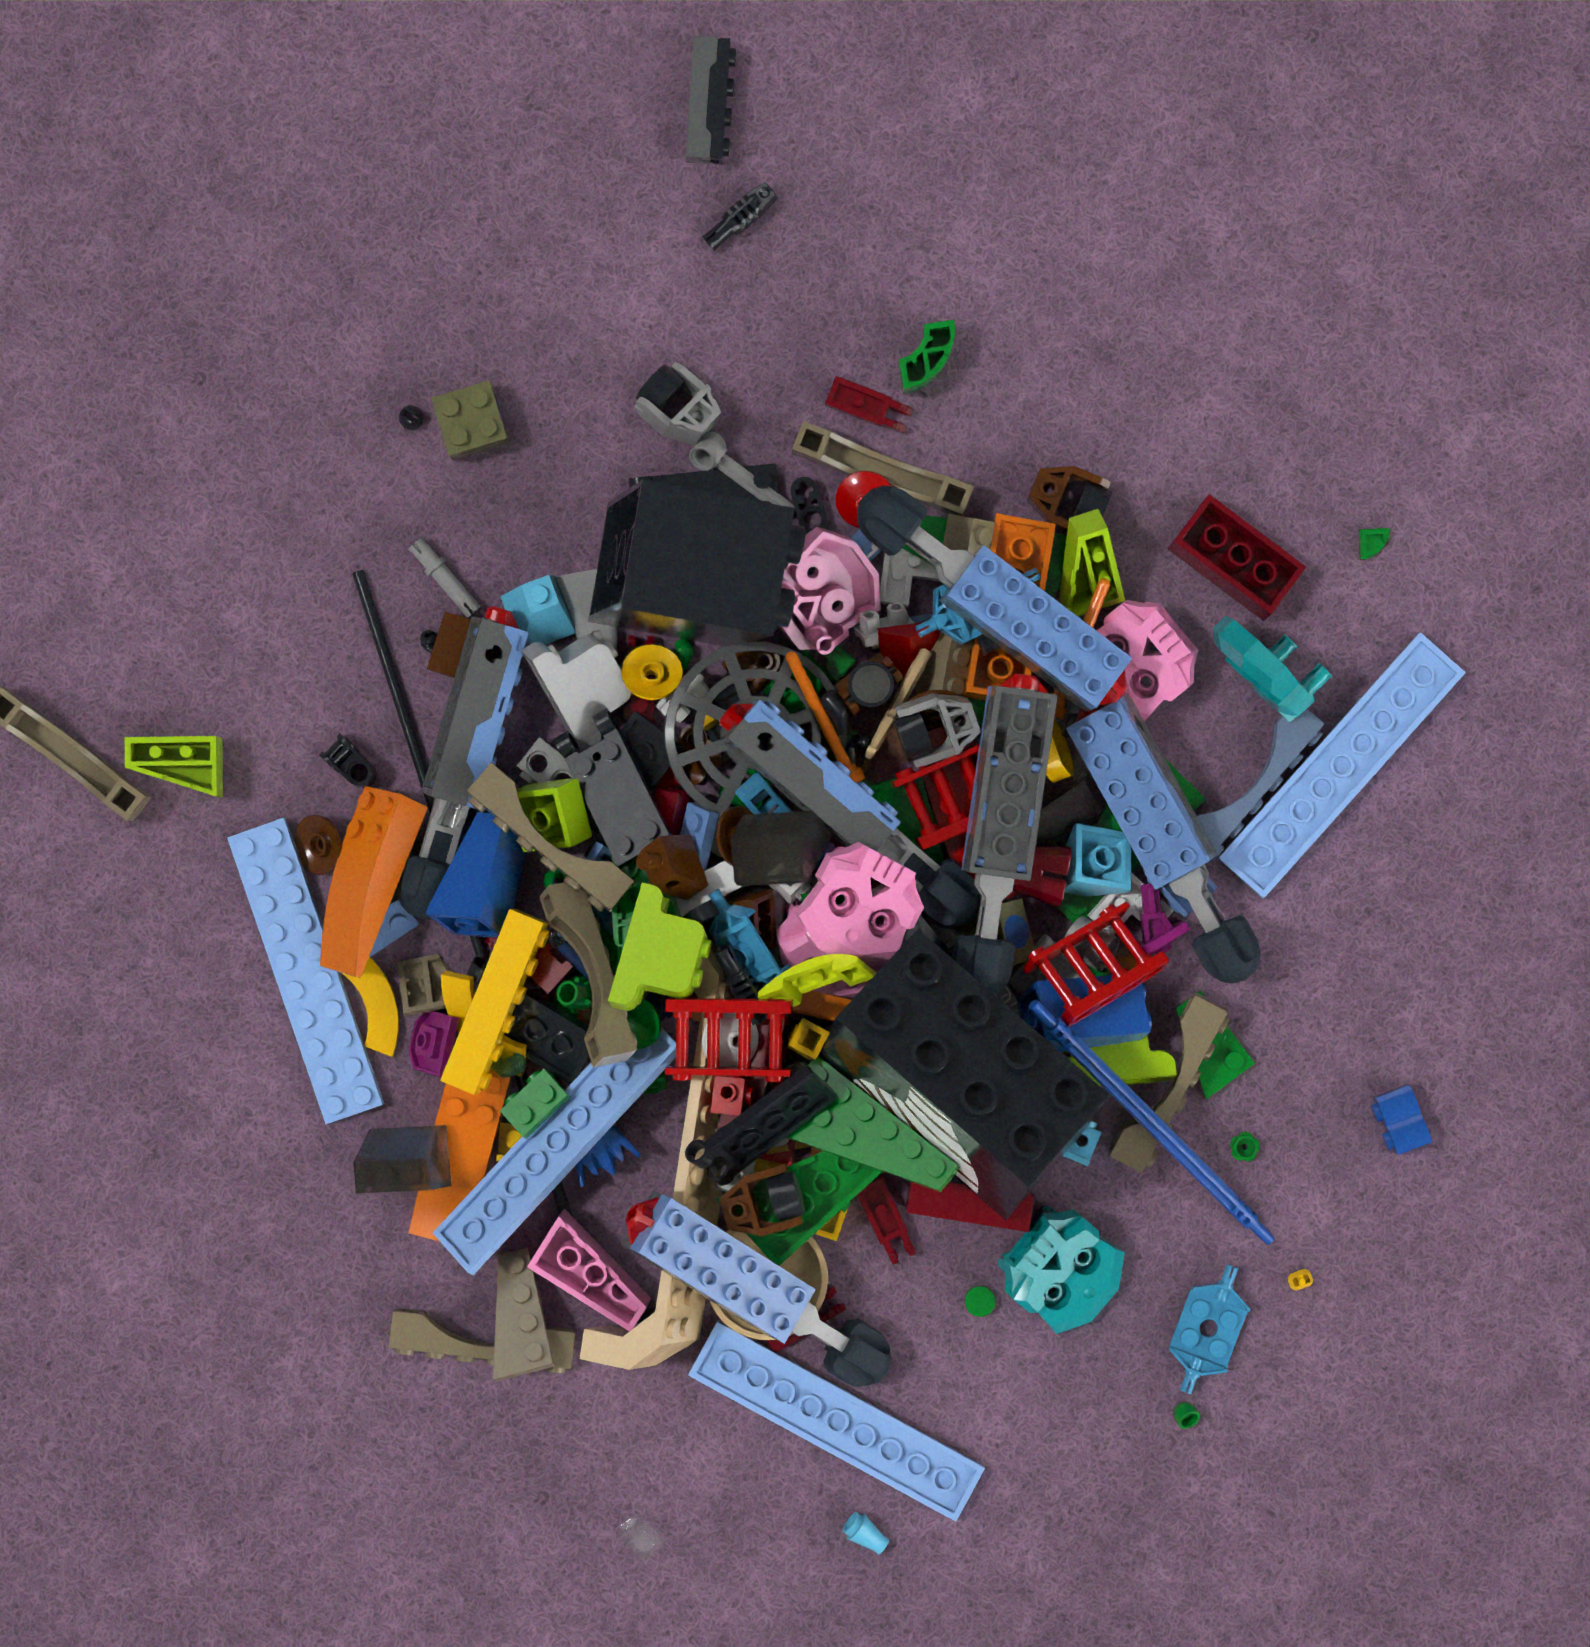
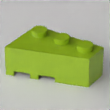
[1059,509,1125,616]
[124,736,223,798]

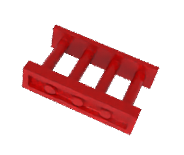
[890,736,981,850]
[1023,901,1170,1027]
[665,997,793,1082]

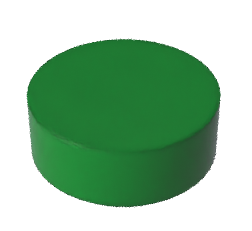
[964,1285,995,1317]

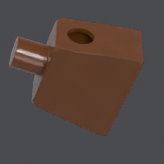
[636,834,709,901]

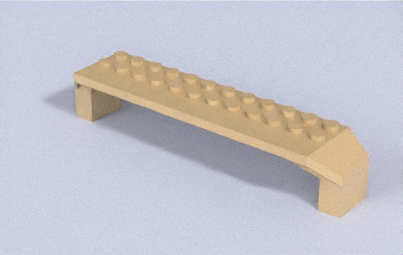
[579,942,738,1370]

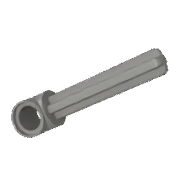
[689,432,795,511]

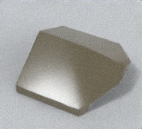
[397,954,453,1017]

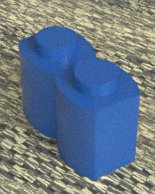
[1371,1084,1432,1155]

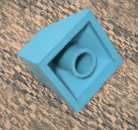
[501,575,576,645]
[1063,823,1131,897]

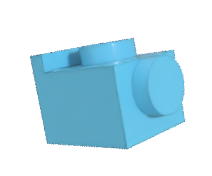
[1063,1121,1102,1166]

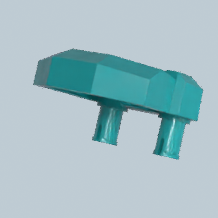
[1213,615,1332,722]
[998,1206,1125,1334]

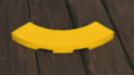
[340,957,400,1057]
[441,970,527,1076]

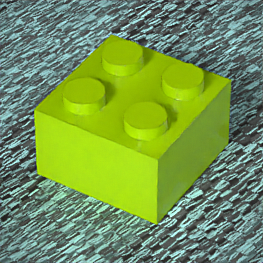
[516,778,592,852]

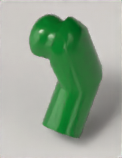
[674,639,694,671]

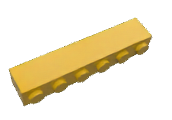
[440,909,550,1095]

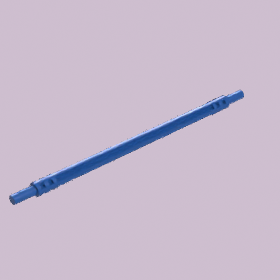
[1028,1000,1275,1245]

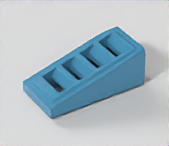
[735,773,800,840]

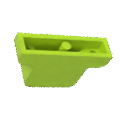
[608,883,712,1011]
[1067,1035,1177,1086]

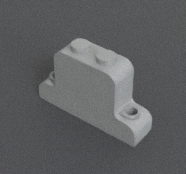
[521,634,631,752]

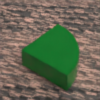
[1358,528,1390,560]
[826,645,856,682]

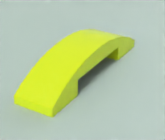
[758,954,876,1007]

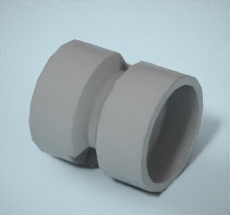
[1065,916,1120,971]

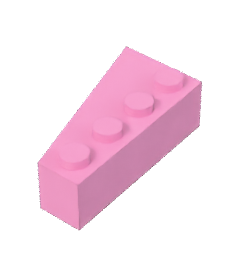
[527,1208,651,1331]

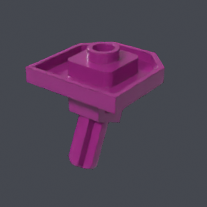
[1128,883,1190,960]
[408,1011,459,1077]

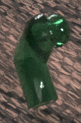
[490,1053,527,1078]

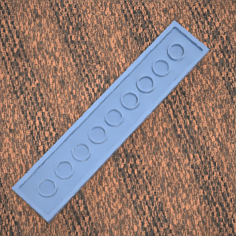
[1217,632,1466,899]
[227,818,385,1124]
[433,1027,676,1275]
[688,1320,985,1522]

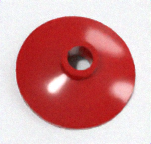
[836,471,892,528]

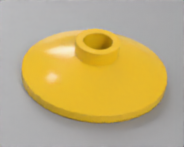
[621,645,683,700]

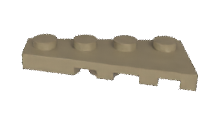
[493,1247,555,1382]

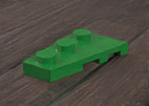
[1175,990,1255,1100]

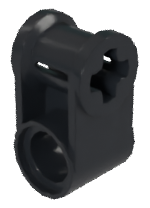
[319,733,377,788]

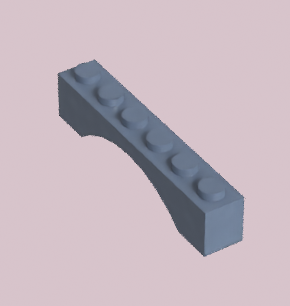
[1197,709,1324,862]

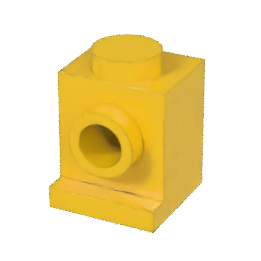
[787,1018,830,1060]

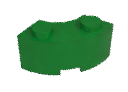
[898,319,955,395]

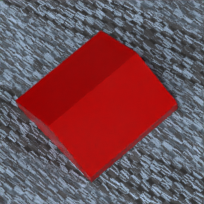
[877,622,939,682]

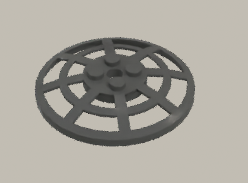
[664,642,847,825]

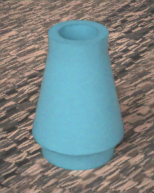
[842,1512,889,1554]

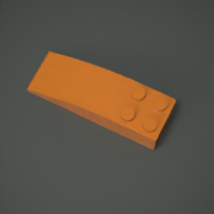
[963,513,1056,701]
[320,786,428,978]
[409,1066,514,1242]

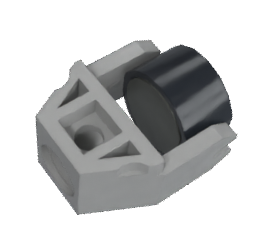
[634,362,721,446]
[893,693,981,767]

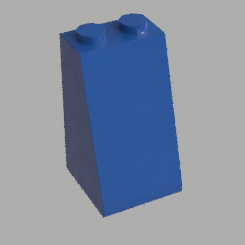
[426,812,527,938]
[1017,975,1152,1052]

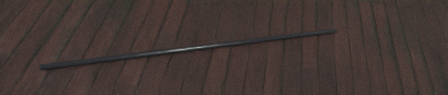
[352,570,573,1217]

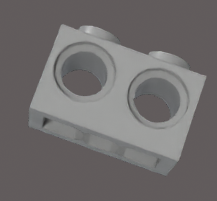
[517,737,574,783]

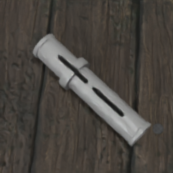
[408,537,482,618]

